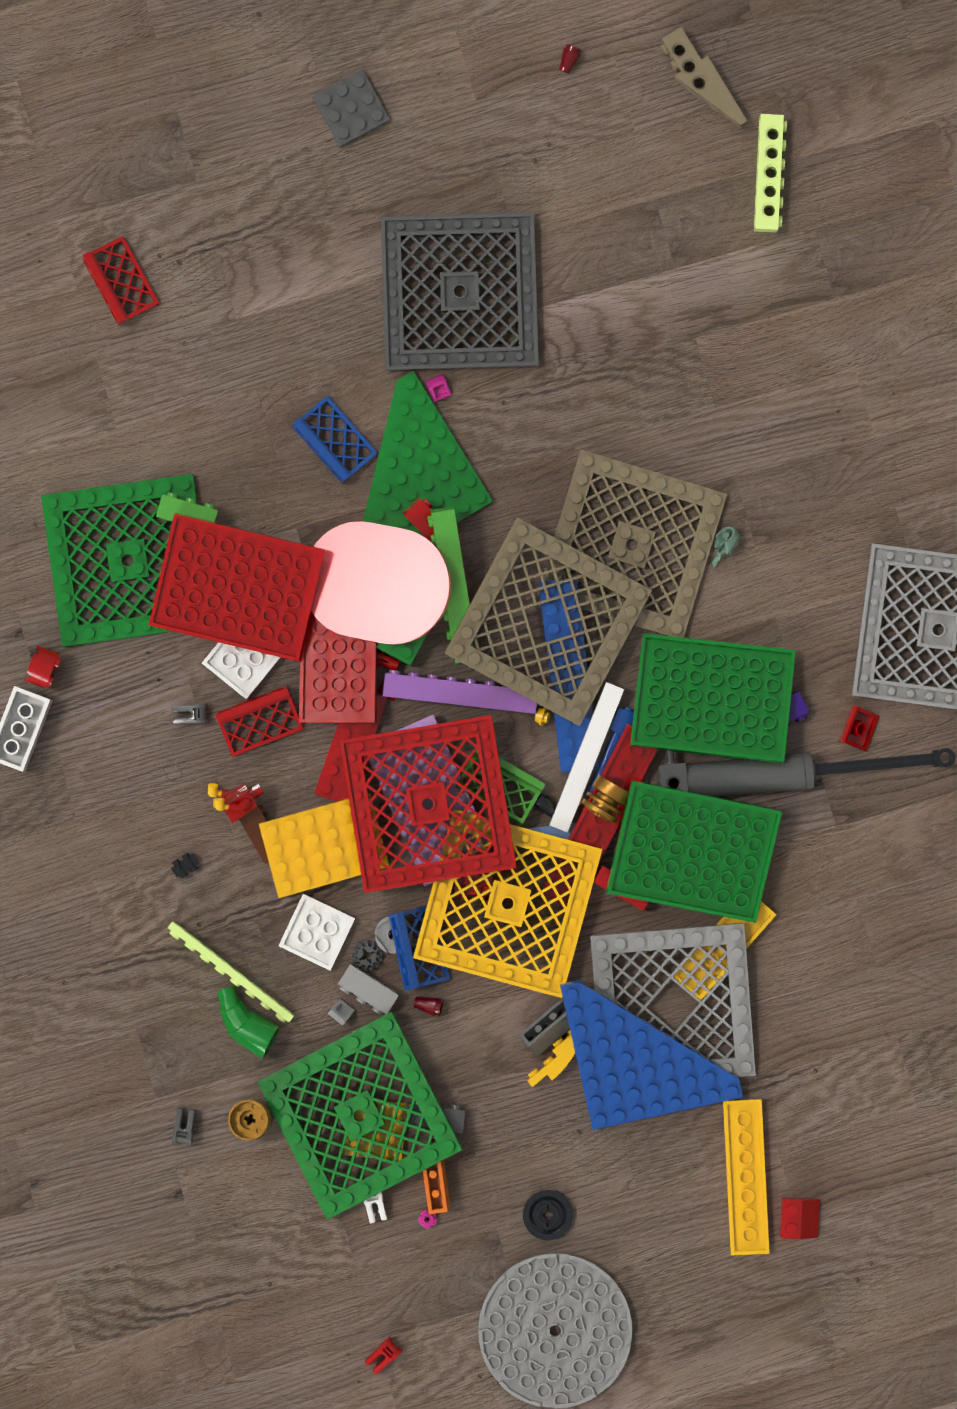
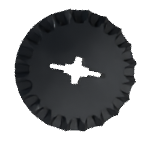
[523,1190,573,1240]

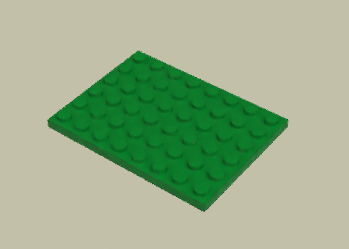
[630,633,796,763]
[606,780,782,923]

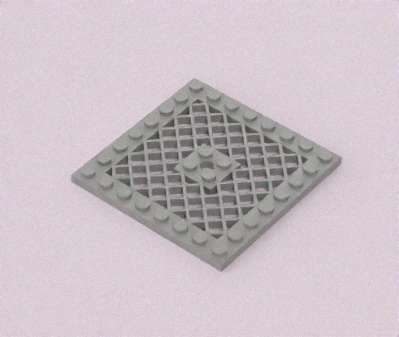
[852,543,957,710]

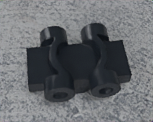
[171,853,199,879]

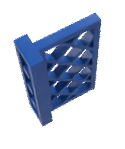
[292,396,378,484]
[388,906,450,990]

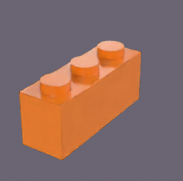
[423,1160,451,1214]

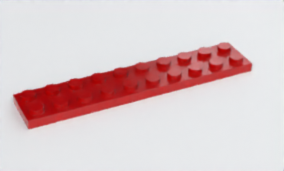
[543,724,658,906]

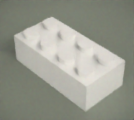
[0,686,53,772]

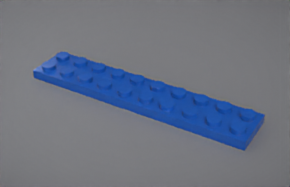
[538,578,599,773]

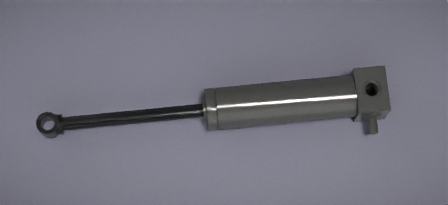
[657,748,955,797]

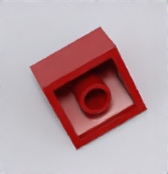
[779,1197,820,1239]

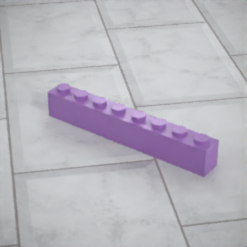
[382,670,537,714]

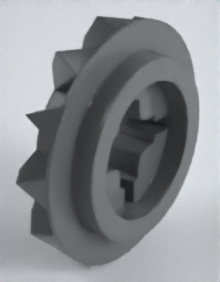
[352,940,382,971]

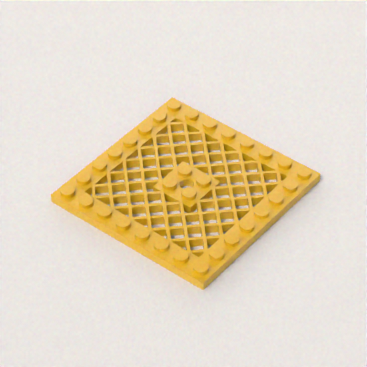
[413,809,602,998]

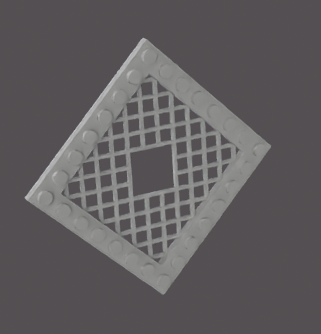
[590,923,756,1077]

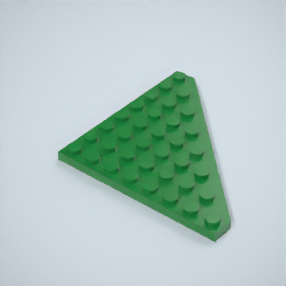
[363,371,493,537]

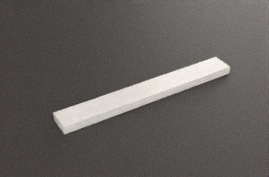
[549,682,624,832]

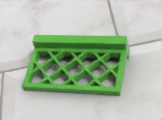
[455,750,545,825]

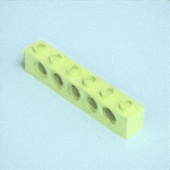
[754,114,787,232]

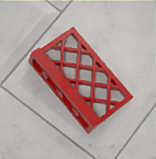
[82,236,159,326]
[215,685,303,757]

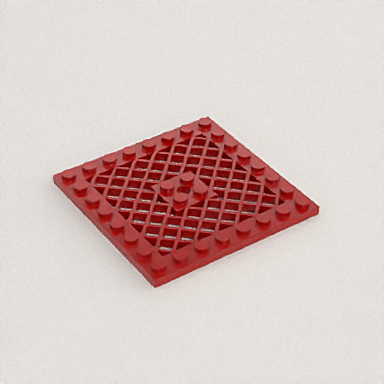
[339,715,517,893]

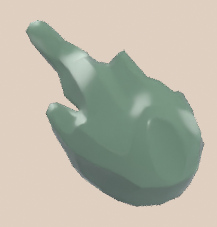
[712,527,741,567]

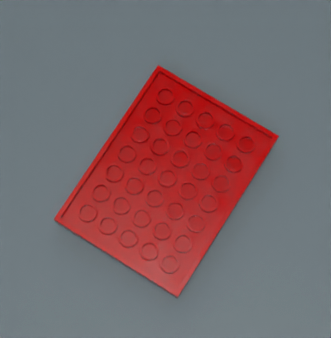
[149,513,325,661]

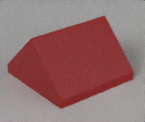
[838,705,880,752]

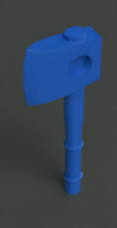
[586,707,634,794]

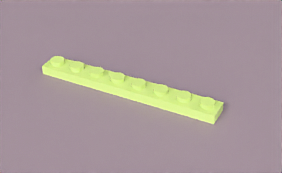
[168,921,295,1022]

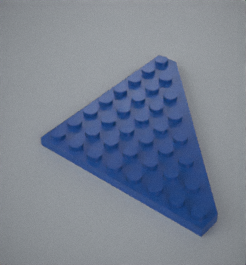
[560,980,743,1130]

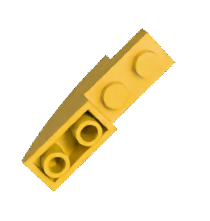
[527,1030,575,1087]

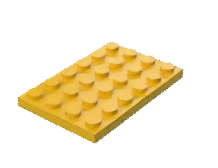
[258,793,390,898]

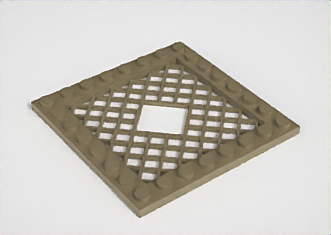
[444,517,652,726]

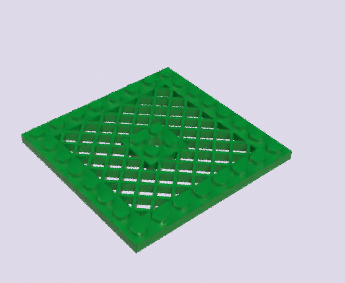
[41,474,197,647]
[257,1011,463,1220]

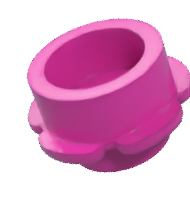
[418,1209,437,1229]

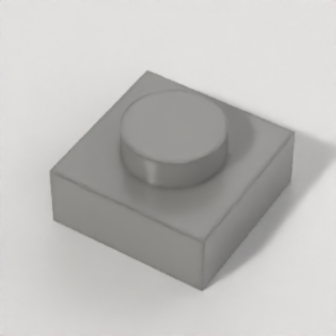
[328,999,355,1026]

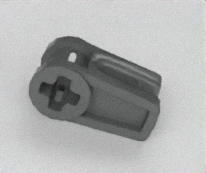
[171,704,209,724]
[172,1107,195,1146]

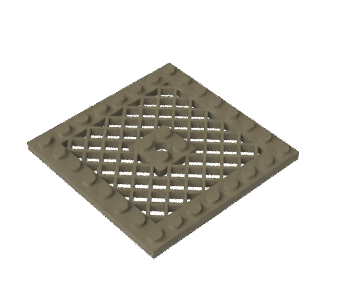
[536,449,727,638]

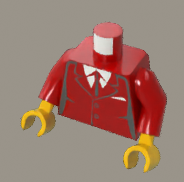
[208,783,264,823]

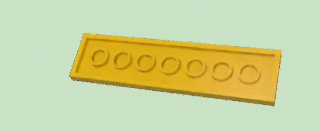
[723,1099,770,1255]

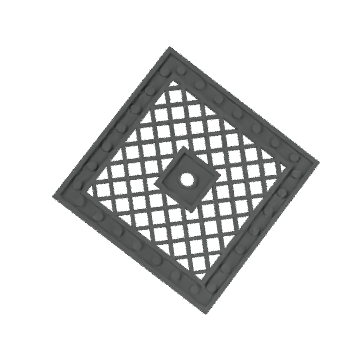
[381,212,539,371]

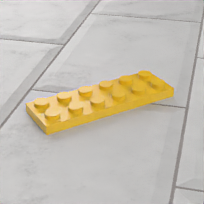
[673,901,776,1000]

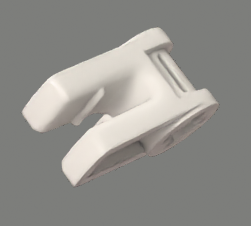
[364,1192,387,1224]

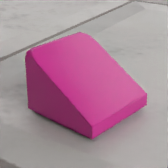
[426,374,452,402]

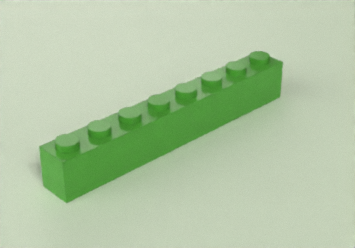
[427,506,476,663]

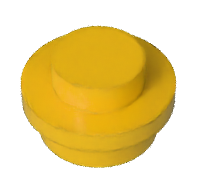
[535,707,550,726]

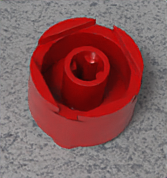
[24,645,61,689]

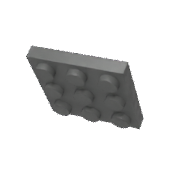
[312,69,390,148]

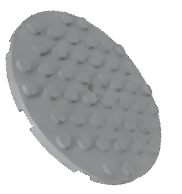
[478,1253,632,1408]

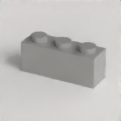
[338,964,399,1015]

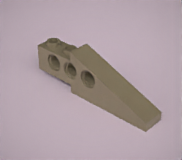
[660,27,747,128]

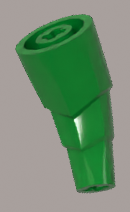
[218,987,280,1059]

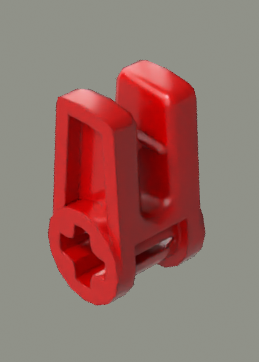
[364,1336,403,1375]

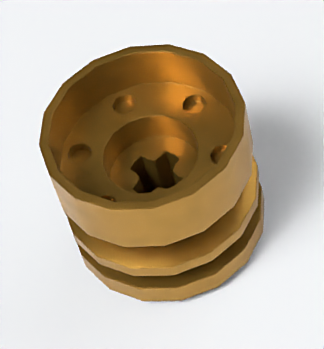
[582,774,629,823]
[228,1099,272,1141]

